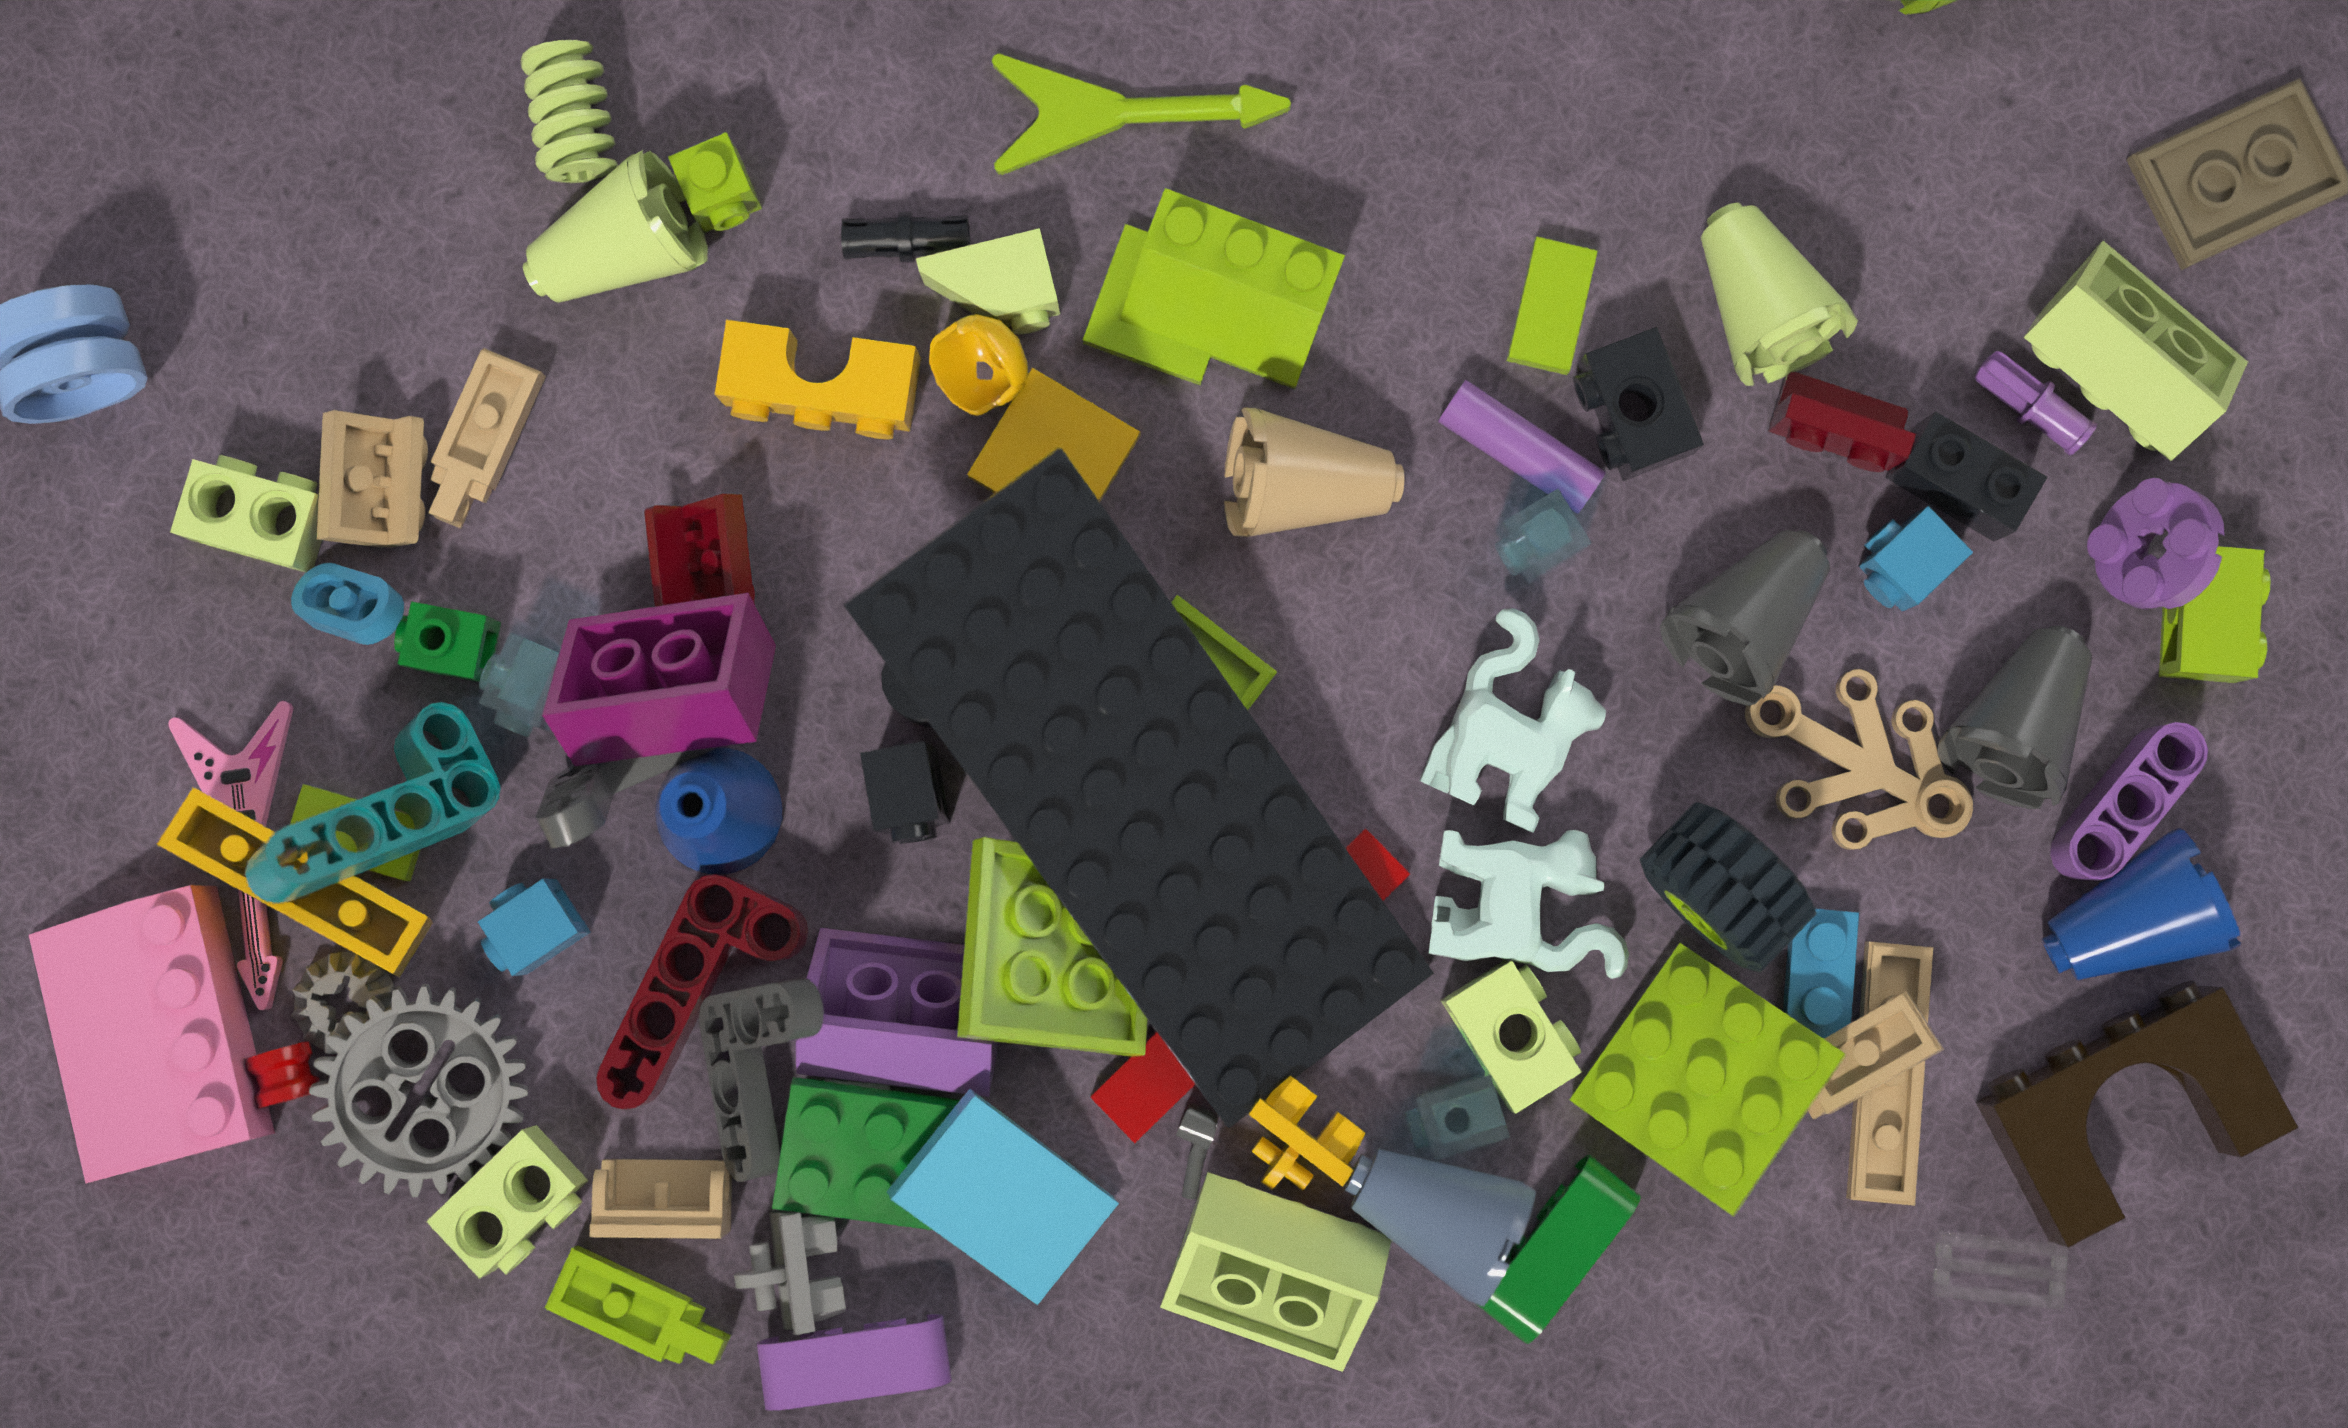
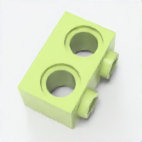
[170,455,322,572]
[426,1125,589,1279]

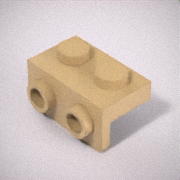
[317,410,428,548]

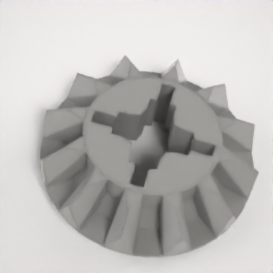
[291,952,395,1054]

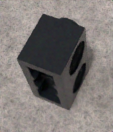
[860,741,950,844]

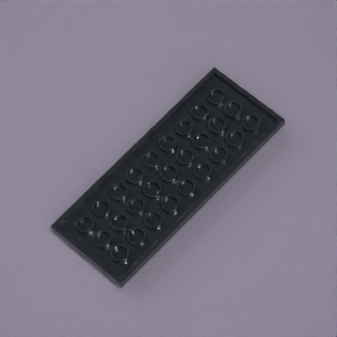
[842,447,1434,1129]

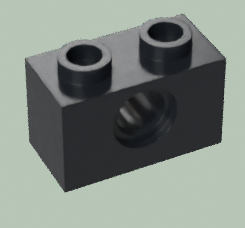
[1573,327,1704,481]
[1885,411,2048,542]

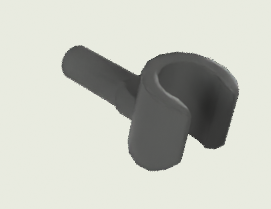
[1175,1103,1217,1199]

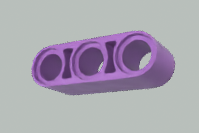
[2050,722,2208,881]
[757,1314,952,1410]

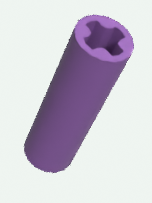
[1438,380,1606,514]

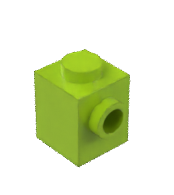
[668,132,762,232]

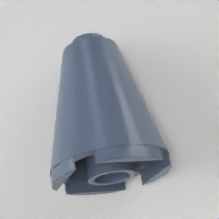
[1345,1148,1536,1307]

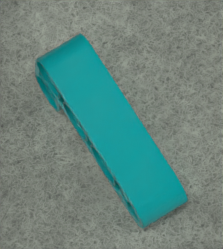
[245,702,501,904]

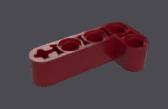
[596,874,808,1110]

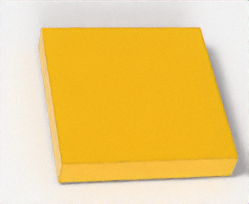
[967,368,1141,502]

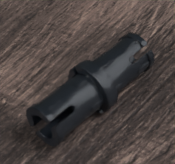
[841,212,970,263]

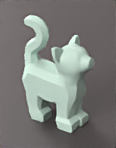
[1419,608,1606,833]
[1428,830,1629,979]

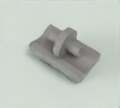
[734,1210,846,1335]

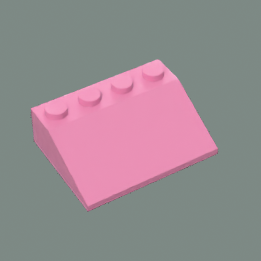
[29,885,275,1183]

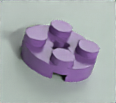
[2087,478,2225,610]

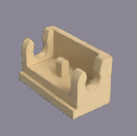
[590,1159,732,1239]

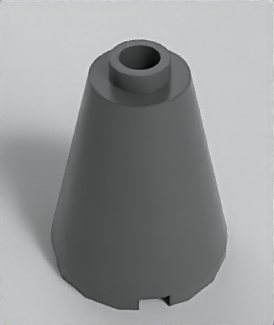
[1659,530,1830,706]
[1937,626,2092,809]

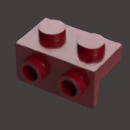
[1768,372,1916,472]
[644,493,755,607]

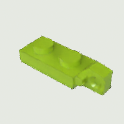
[545,1245,731,1365]

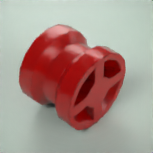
[244,1041,320,1109]

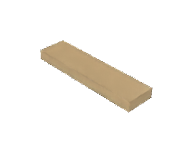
[1846,941,1933,1206]

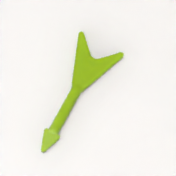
[992,54,1291,175]

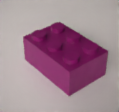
[542,593,776,766]

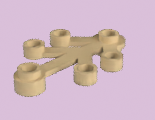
[1745,669,1973,850]

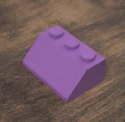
[796,928,998,1097]

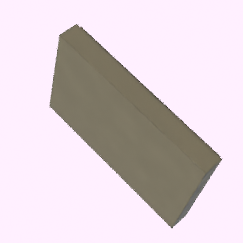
[2126,78,2348,271]

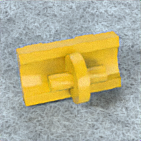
[1248,1076,1365,1191]

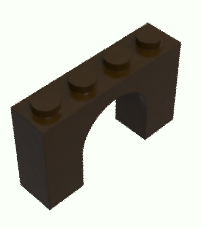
[1976,981,2299,1248]

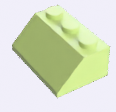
[2024,241,2248,461]
[1160,1172,1392,1372]

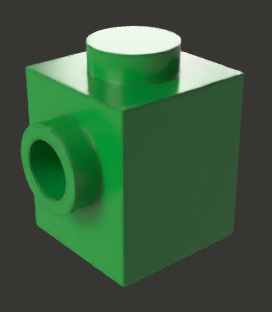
[394,601,501,684]

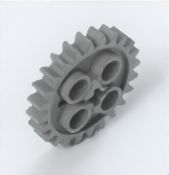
[309,984,528,1197]

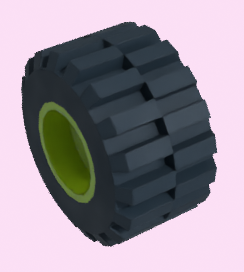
[1639,802,1816,972]

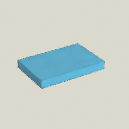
[887,1089,1119,1305]

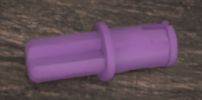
[1975,351,2097,455]

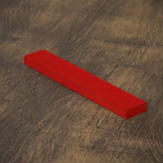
[1090,828,1410,1144]

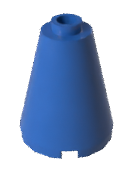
[655,748,783,875]
[2041,828,2241,980]

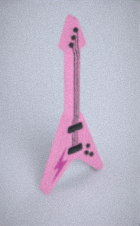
[168,701,293,1010]

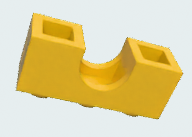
[715,320,921,439]

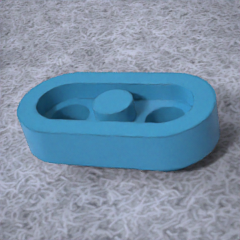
[291,563,404,645]

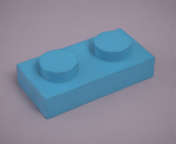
[1783,909,1859,1039]

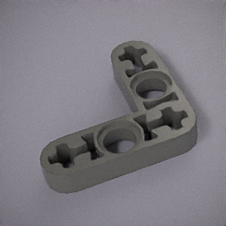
[536,747,717,848]
[699,978,824,1182]

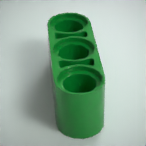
[1476,1154,1641,1344]

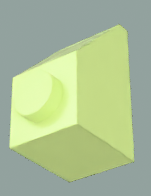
[916,228,1060,334]

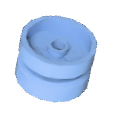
[0,285,148,424]

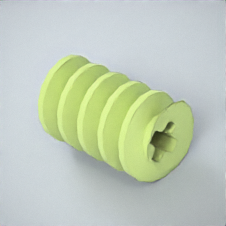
[521,40,618,183]

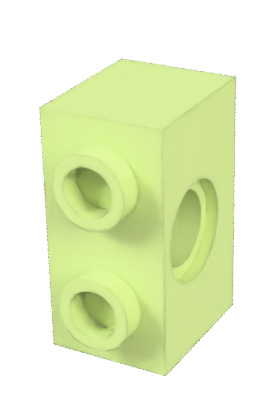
[1440,960,1582,1114]

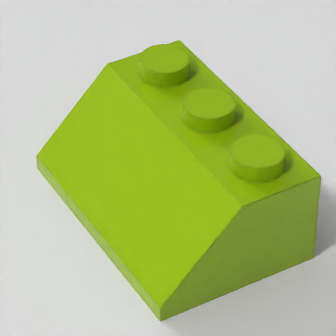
[1119,188,1345,389]

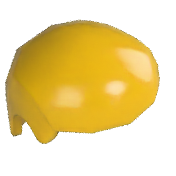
[929,314,1028,416]

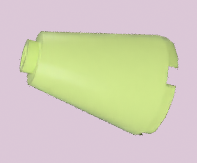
[523,150,708,303]
[1701,203,1858,386]

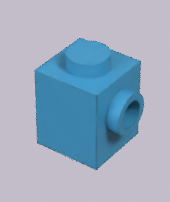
[1859,506,1973,612]
[478,878,591,976]

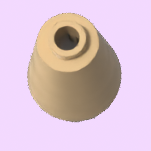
[1224,407,1404,537]

